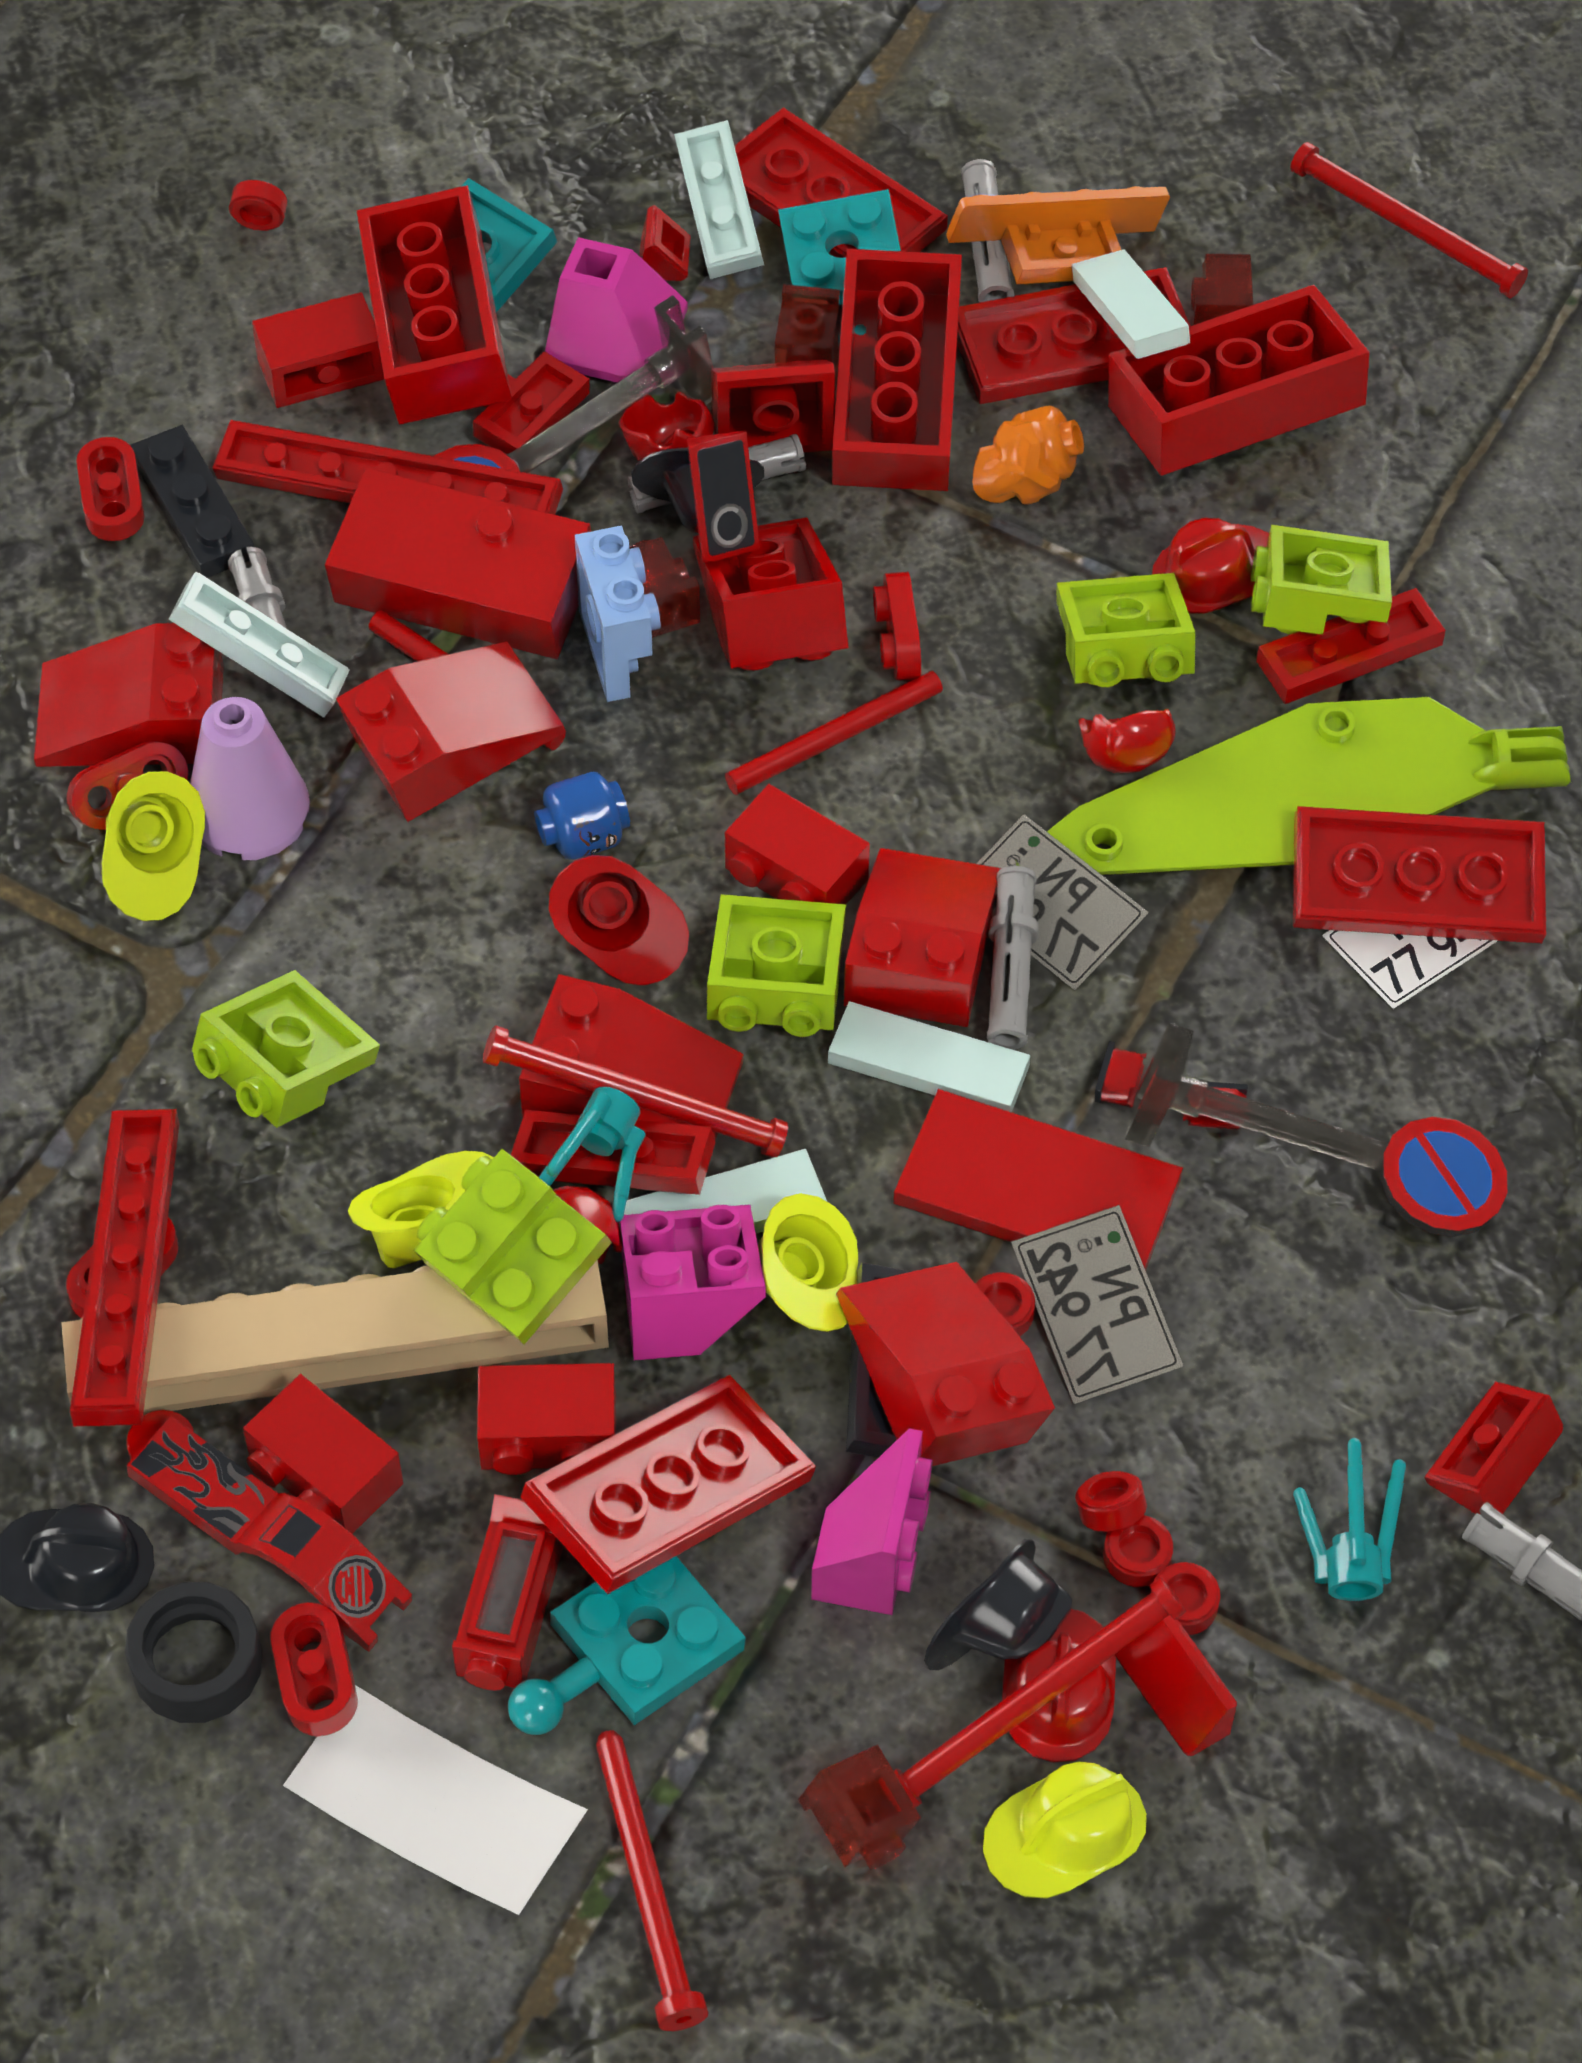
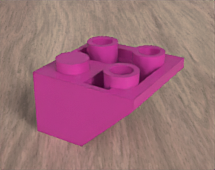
[545,237,688,391]
[620,1205,766,1360]
[811,1429,933,1615]

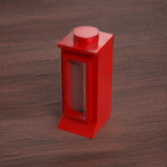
[452,1494,564,1690]

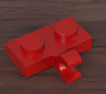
[473,351,590,464]

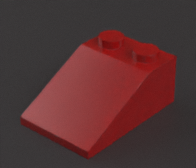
[693,517,849,670]
[34,623,224,767]
[335,641,566,822]
[844,848,1002,1027]
[519,974,744,1141]
[836,1262,1055,1466]

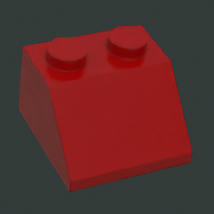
[711,359,835,453]

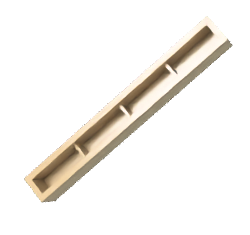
[61,1260,609,1415]

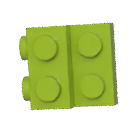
[1251,525,1392,635]
[1057,573,1195,687]
[707,894,846,1037]
[192,970,380,1128]
[414,1149,612,1345]

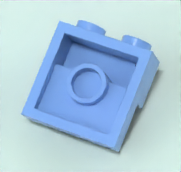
[575,525,661,702]

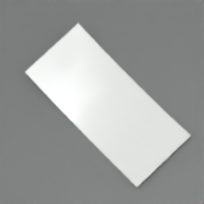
[283,1685,588,1915]

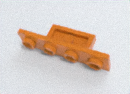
[946,186,1170,284]

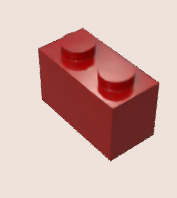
[252,292,384,408]
[725,784,870,905]
[477,1363,616,1475]
[243,1373,404,1534]

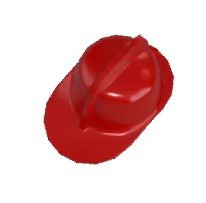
[1152,518,1269,614]
[548,855,689,985]
[1002,1609,1116,1763]

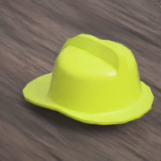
[102,771,205,921]
[348,1151,494,1268]
[758,1193,858,1332]
[983,1762,1147,1898]

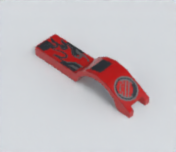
[127,1416,412,1652]

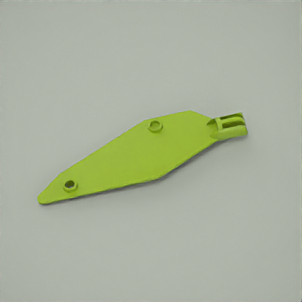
[1016,697,1571,875]

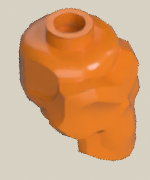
[972,406,1084,505]

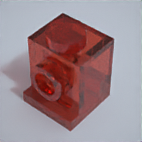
[1191,254,1253,326]
[775,284,840,364]
[629,537,700,638]
[798,1744,921,1870]

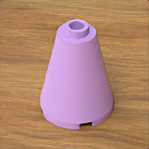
[190,697,310,860]

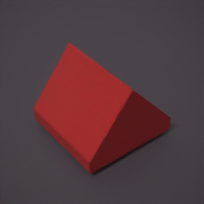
[640,205,691,281]

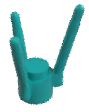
[539,1087,646,1222]
[1293,1438,1406,1601]

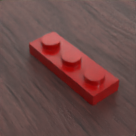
[1256,588,1446,704]
[511,1110,716,1195]

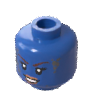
[534,772,630,860]

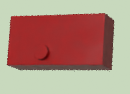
[356,185,512,425]
[832,249,962,491]
[1108,285,1370,476]
[325,467,591,660]

